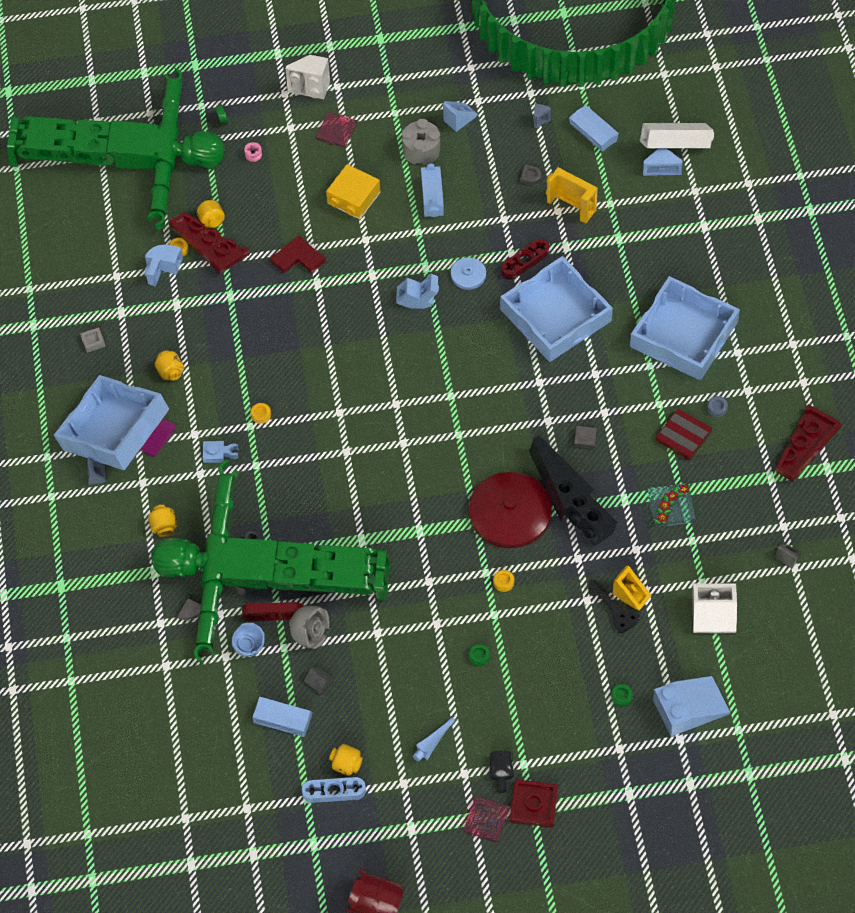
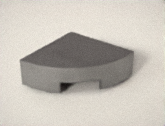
[178,599,201,621]

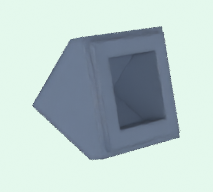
[534,103,551,129]
[87,458,106,485]

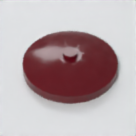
[469,472,552,548]

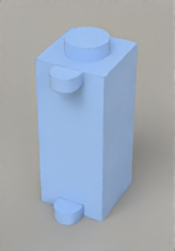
[421,164,444,217]

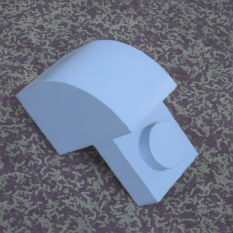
[145,245,183,287]
[396,274,439,309]

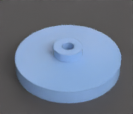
[451,258,486,290]

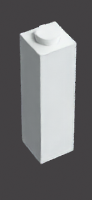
[640,123,714,148]

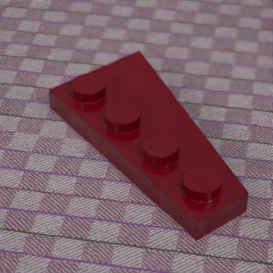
[169,212,250,274]
[776,404,842,482]

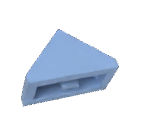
[443,101,478,132]
[643,148,683,176]

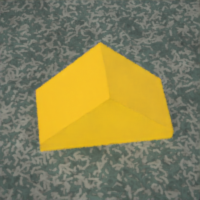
[613,566,652,611]

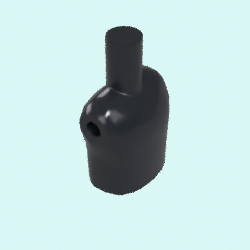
[489,751,514,793]

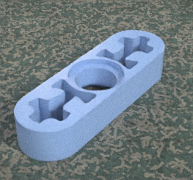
[302,777,366,803]

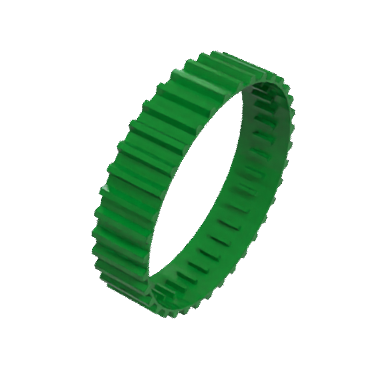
[472,0,676,87]

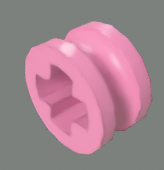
[244,142,262,162]

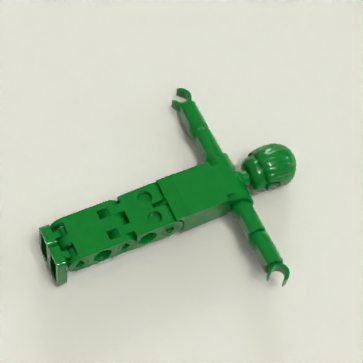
[7,68,225,231]
[151,460,390,665]

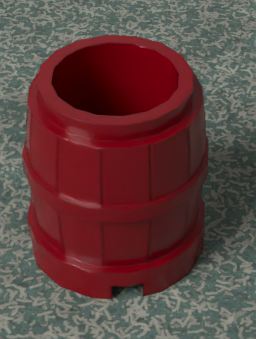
[345,868,405,913]

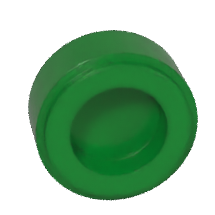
[215,104,228,124]
[469,644,490,666]
[611,684,633,707]

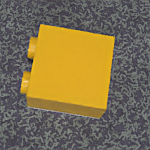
[326,164,380,219]

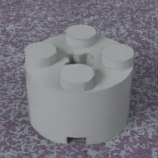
[402,119,441,165]

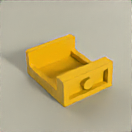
[546,167,598,224]

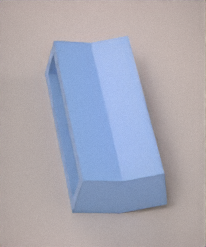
[569,105,619,152]
[253,697,313,737]

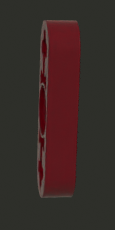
[502,239,549,280]
[242,602,303,621]

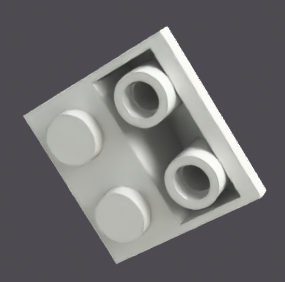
[285,55,330,99]
[692,584,737,633]

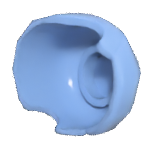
[232,623,264,657]

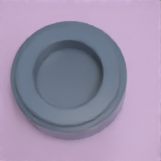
[707,396,728,417]

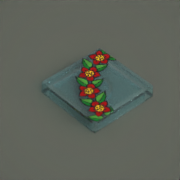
[647,483,696,528]

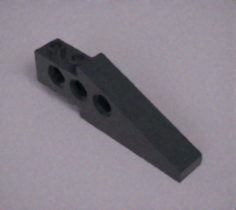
[529,435,618,546]

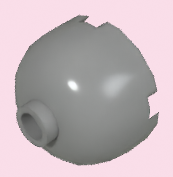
[289,606,329,649]

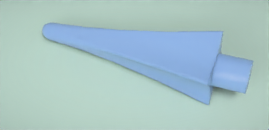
[413,717,455,762]

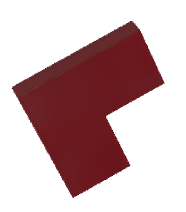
[270,236,326,273]

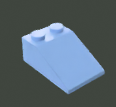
[653,676,730,737]

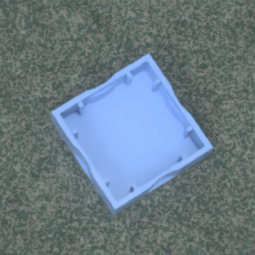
[500,256,613,362]
[630,276,740,381]
[54,375,169,470]

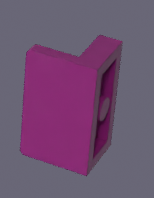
[140,419,176,457]

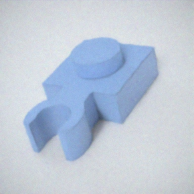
[203,441,238,463]

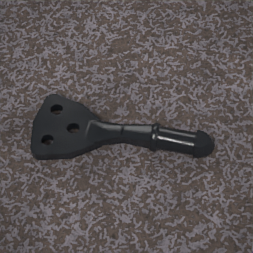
[588,580,640,633]

